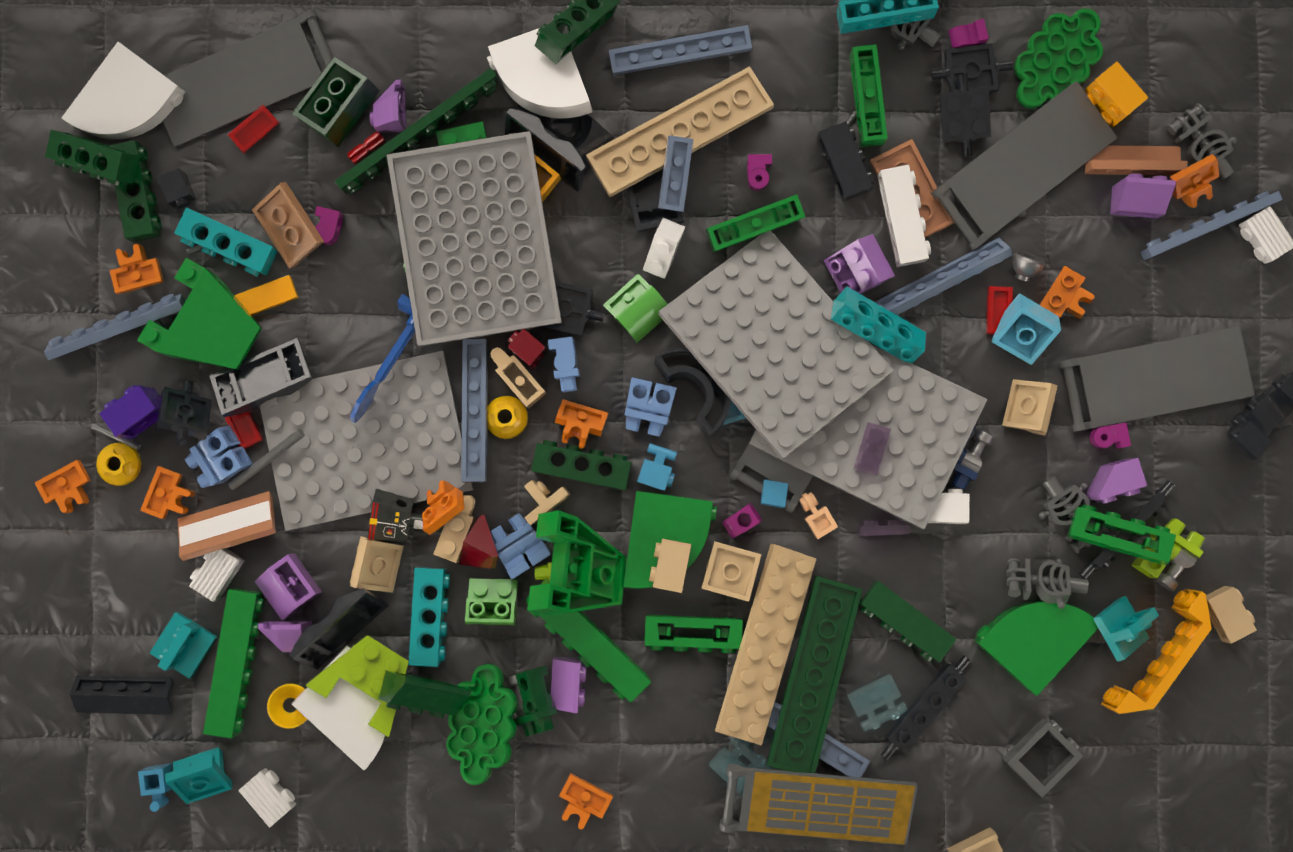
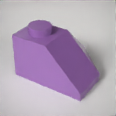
[370,80,406,133]
[258,621,312,656]

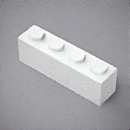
[877,165,931,267]

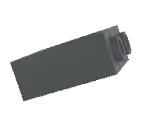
[1002,718,1083,798]

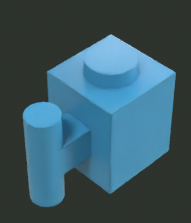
[637,443,677,491]
[138,763,173,812]

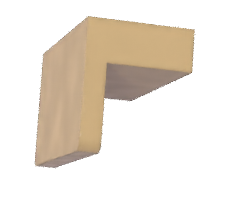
[947,828,1003,852]

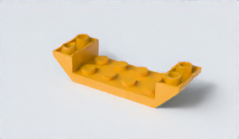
[1101,589,1212,714]

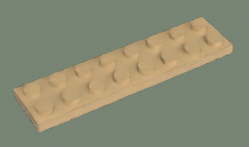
[586,66,774,197]
[715,544,816,745]

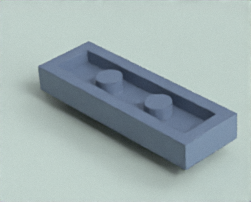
[658,135,693,212]

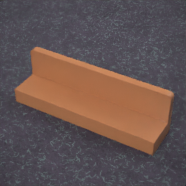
[1085,146,1187,175]

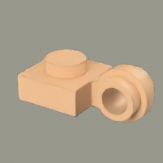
[799,492,838,539]

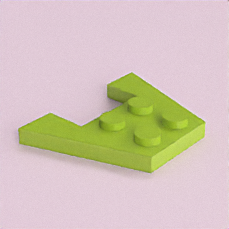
[305,635,409,737]

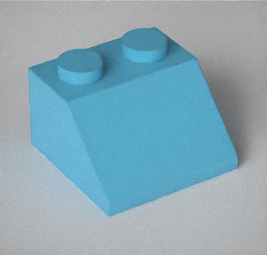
[992,293,1061,365]

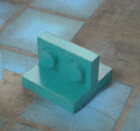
[1093,596,1159,662]
[150,612,218,679]
[165,747,232,804]

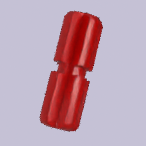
[347,131,385,164]

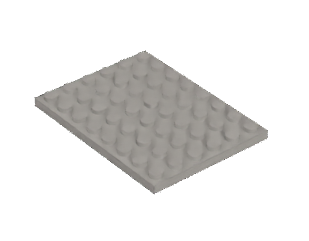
[387,131,562,346]
[658,231,894,460]
[749,344,987,530]
[260,351,473,531]

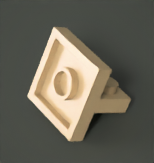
[1002,379,1057,436]
[524,480,571,525]
[350,536,403,593]
[702,541,762,602]

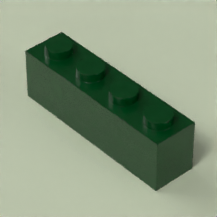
[859,580,957,663]

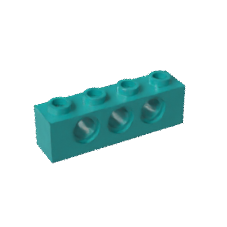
[836,0,939,34]
[174,208,278,277]
[831,287,926,363]
[409,567,450,667]

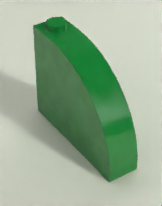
[623,491,717,588]
[974,600,1098,696]

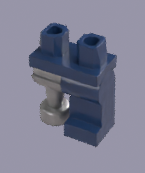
[950,426,994,490]

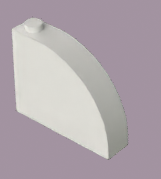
[487,29,592,118]
[62,42,186,139]
[292,645,385,770]

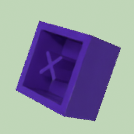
[99,385,161,439]

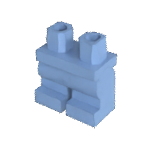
[548,337,581,392]
[625,377,677,437]
[185,426,253,488]
[490,513,552,579]

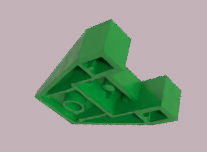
[137,258,262,370]
[527,510,626,616]

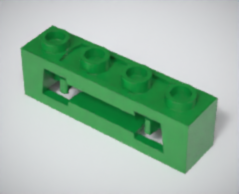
[849,44,888,148]
[705,194,805,253]
[1067,505,1176,565]
[645,615,743,653]

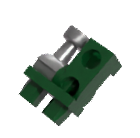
[508,666,557,737]

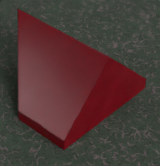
[459,515,498,569]

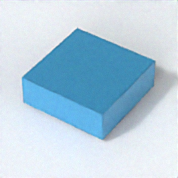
[760,480,788,508]

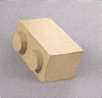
[649,538,691,593]
[1206,586,1257,644]

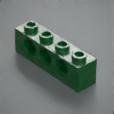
[534,0,620,64]
[45,129,139,186]
[109,140,162,242]
[531,440,632,490]

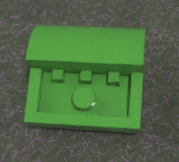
[603,274,668,343]
[465,578,518,625]

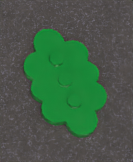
[1014,8,1103,109]
[446,664,518,785]

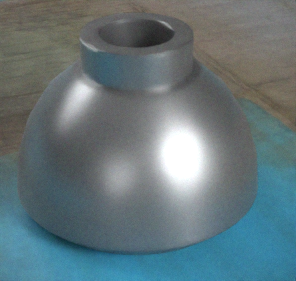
[1012,251,1045,281]

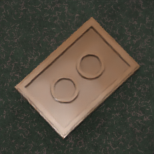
[252,182,324,269]

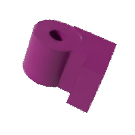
[948,19,989,48]
[747,154,772,192]
[315,206,344,245]
[1089,423,1131,448]
[722,502,762,539]

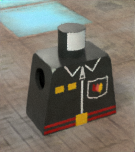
[367,489,423,541]

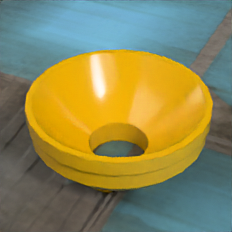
[487,396,528,439]
[96,443,142,486]
[267,684,307,728]

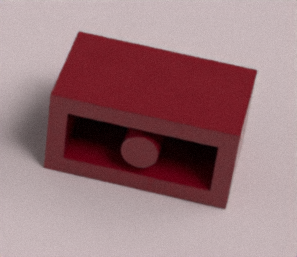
[507,328,548,370]

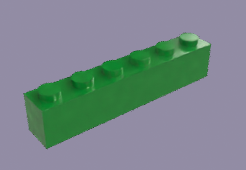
[526,578,651,702]
[203,588,265,739]

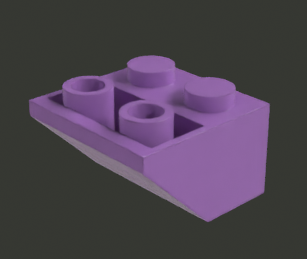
[1110,174,1175,219]
[824,234,895,294]
[1086,458,1147,503]
[255,553,322,621]
[551,657,587,713]

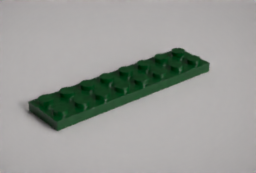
[335,68,499,195]
[766,576,863,774]

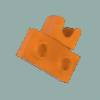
[1170,154,1219,208]
[109,244,164,295]
[1040,266,1095,319]
[555,399,608,449]
[35,460,91,514]
[140,466,196,519]
[422,480,465,535]
[559,773,613,829]

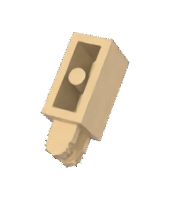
[490,347,547,409]
[434,495,477,563]

